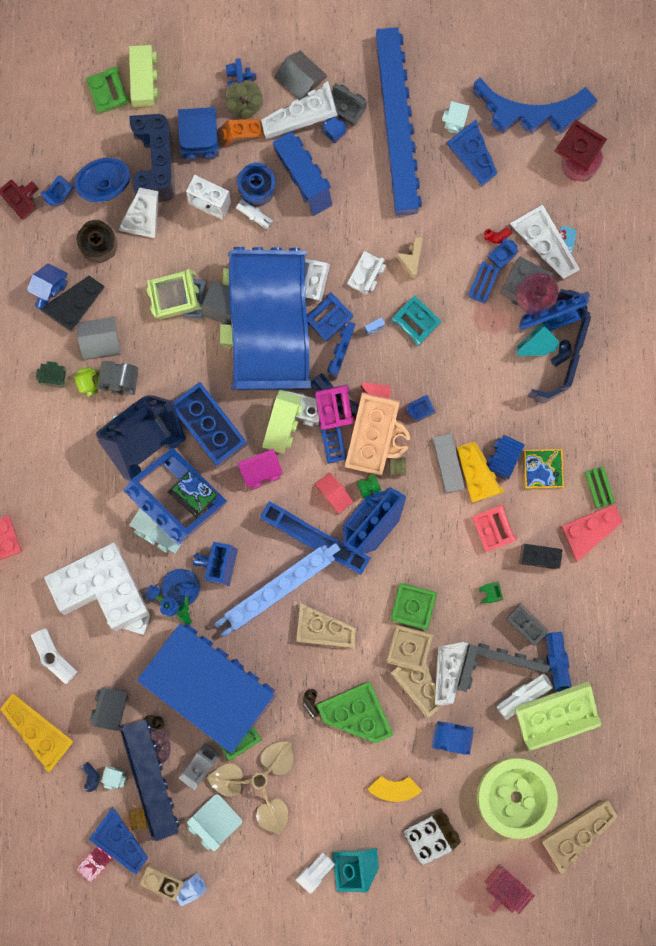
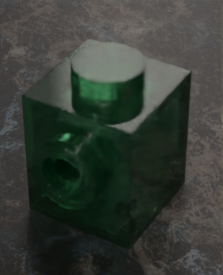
[36,361,67,388]

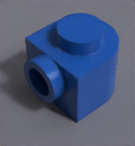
[322,117,347,143]

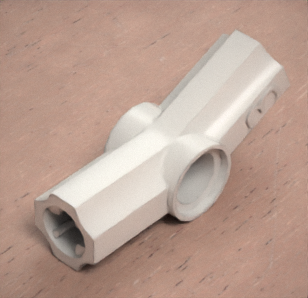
[30,628,78,684]
[496,673,553,720]

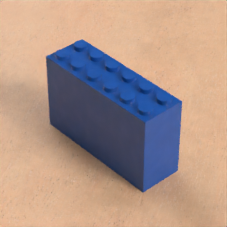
[137,623,276,753]

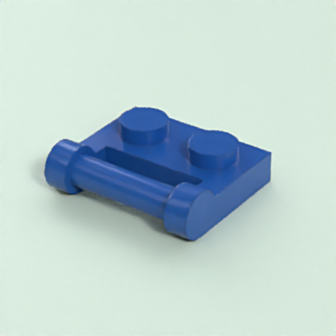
[307,292,354,342]

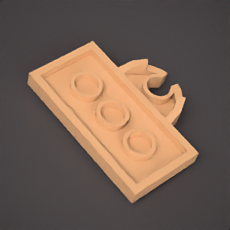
[345,392,410,476]

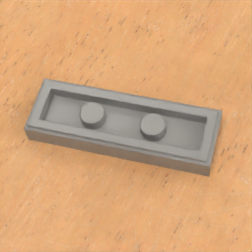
[433,433,465,494]

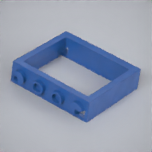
[123,448,227,545]

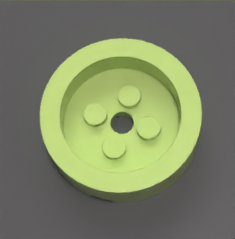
[476,757,558,839]

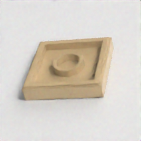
[386,625,434,673]

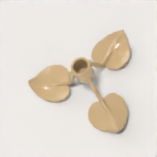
[208,741,294,835]

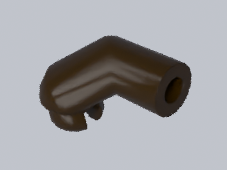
[302,689,320,719]
[144,715,164,729]

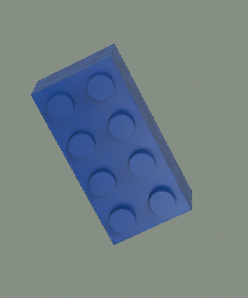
[173,382,248,468]

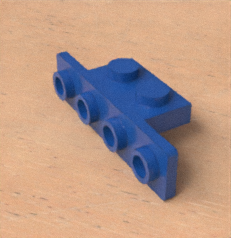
[519,291,590,331]

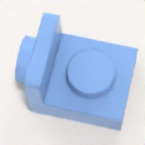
[177,873,207,906]

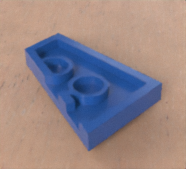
[447,120,497,187]
[327,321,355,380]
[89,807,149,875]

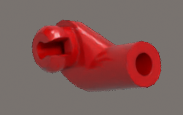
[484,227,512,244]

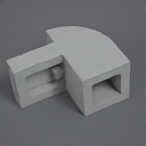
[179,744,220,790]

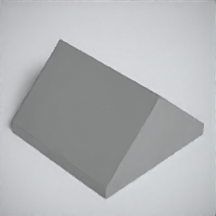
[77,317,121,360]

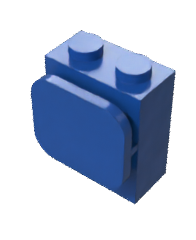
[178,107,219,161]

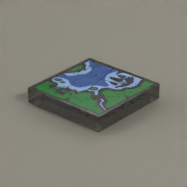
[167,470,218,518]

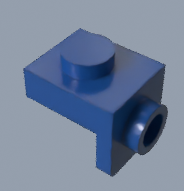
[41,175,74,206]

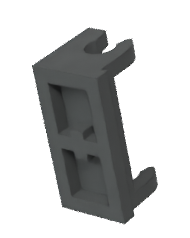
[507,603,548,646]

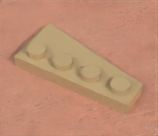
[541,799,618,875]

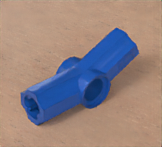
[545,632,572,692]

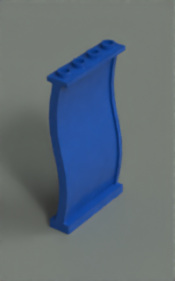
[228,247,311,390]

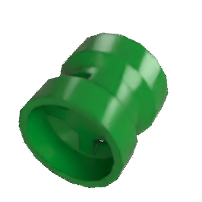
[356,474,381,498]

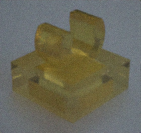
[128,809,147,831]

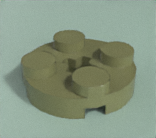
[225,80,263,119]

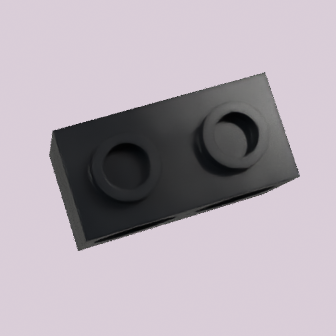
[519,543,563,569]

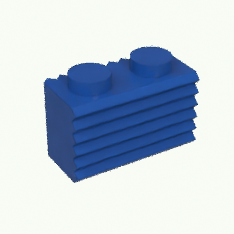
[486,435,525,480]

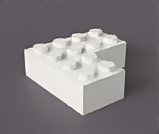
[44,543,150,632]

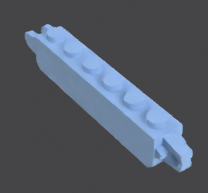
[214,543,341,638]

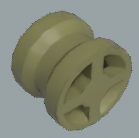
[389,457,406,476]

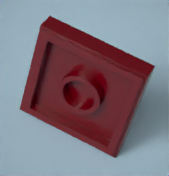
[555,119,607,172]

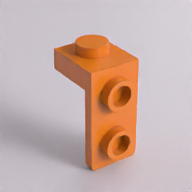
[218,119,264,147]

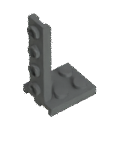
[457,643,550,692]

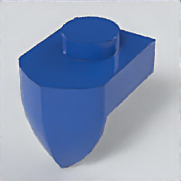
[406,395,436,422]

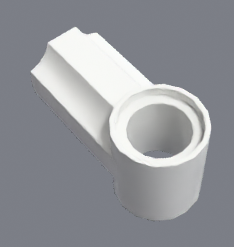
[296,852,335,894]

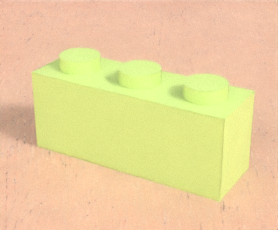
[129,45,158,107]
[262,390,303,454]

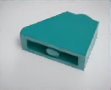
[514,323,560,356]

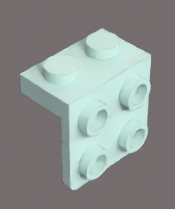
[187,794,242,851]

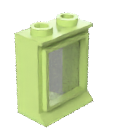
[147,269,202,320]

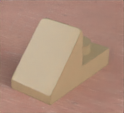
[396,237,423,279]

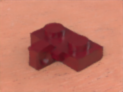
[0,179,39,220]

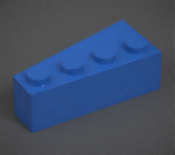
[272,131,333,216]

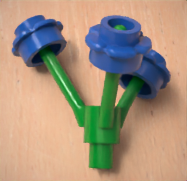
[144,581,197,625]

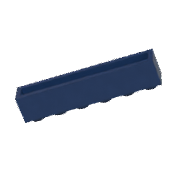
[118,719,179,841]

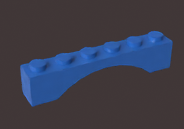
[260,501,371,576]

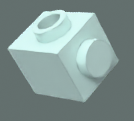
[442,101,469,133]

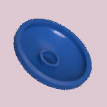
[74,158,130,202]

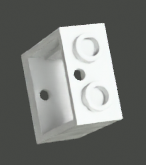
[186,175,231,220]

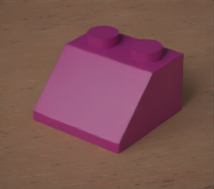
[238,449,283,490]

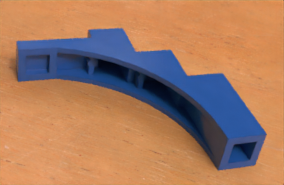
[473,77,598,134]

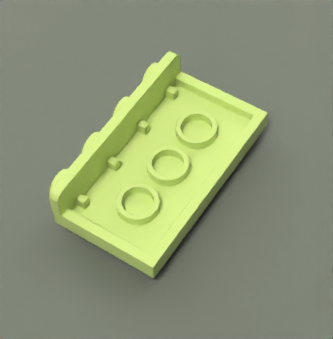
[515,682,601,750]

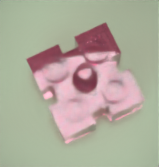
[485,864,535,914]

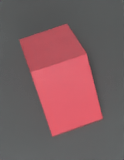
[360,382,391,398]
[315,473,353,514]

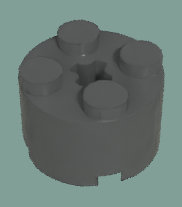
[97,361,138,395]

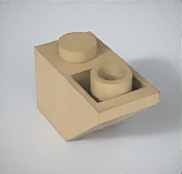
[139,864,184,901]

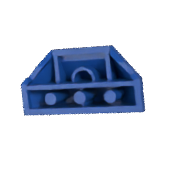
[343,487,406,555]

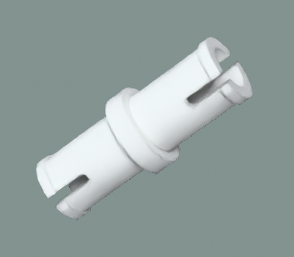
[236,199,274,230]

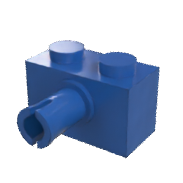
[27,263,68,309]
[193,542,238,586]

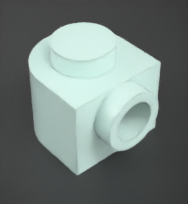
[101,766,127,790]

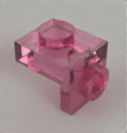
[77,846,112,883]

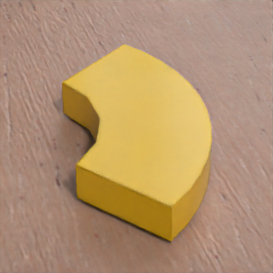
[367,775,422,802]

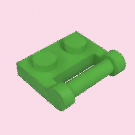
[86,67,130,114]

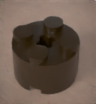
[76,220,117,263]

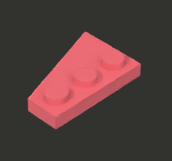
[561,504,622,562]

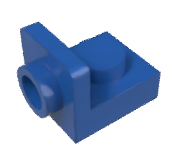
[487,238,518,270]

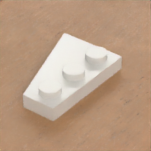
[118,188,158,238]
[435,642,468,706]

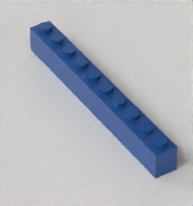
[376,27,422,216]

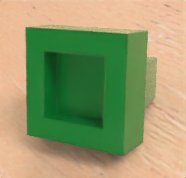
[479,581,503,603]

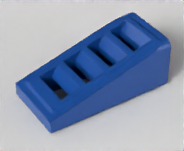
[320,425,346,464]

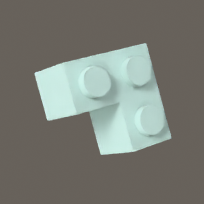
[130,508,182,554]

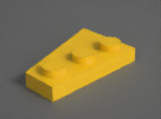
[457,442,505,503]

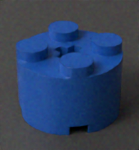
[237,162,276,206]
[431,721,474,755]

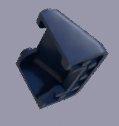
[96,395,186,481]

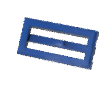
[468,261,500,304]

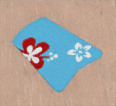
[559,226,577,255]

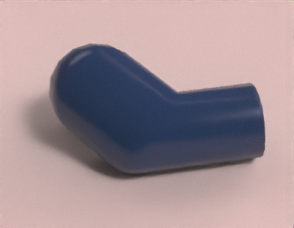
[550,339,571,367]
[81,762,99,792]

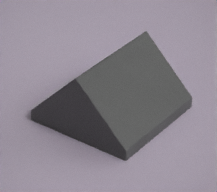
[275,51,327,100]
[202,281,231,325]

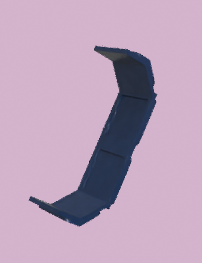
[527,289,591,404]

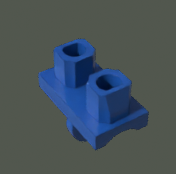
[226,58,257,98]

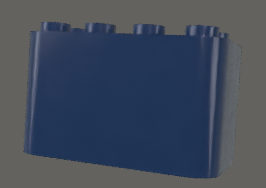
[129,114,175,202]

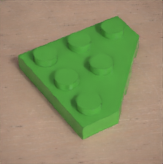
[317,681,394,743]

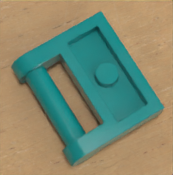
[391,295,442,346]

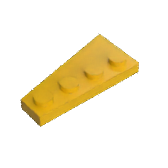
[0,693,75,773]

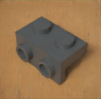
[332,83,367,126]

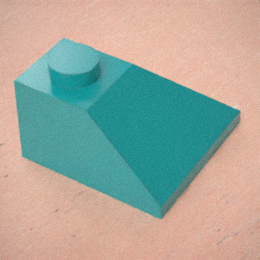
[332,848,379,892]

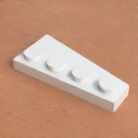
[261,82,338,139]
[510,205,580,280]

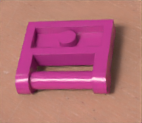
[314,384,355,430]

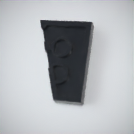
[40,276,105,332]

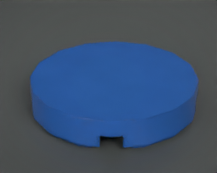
[162,569,200,606]

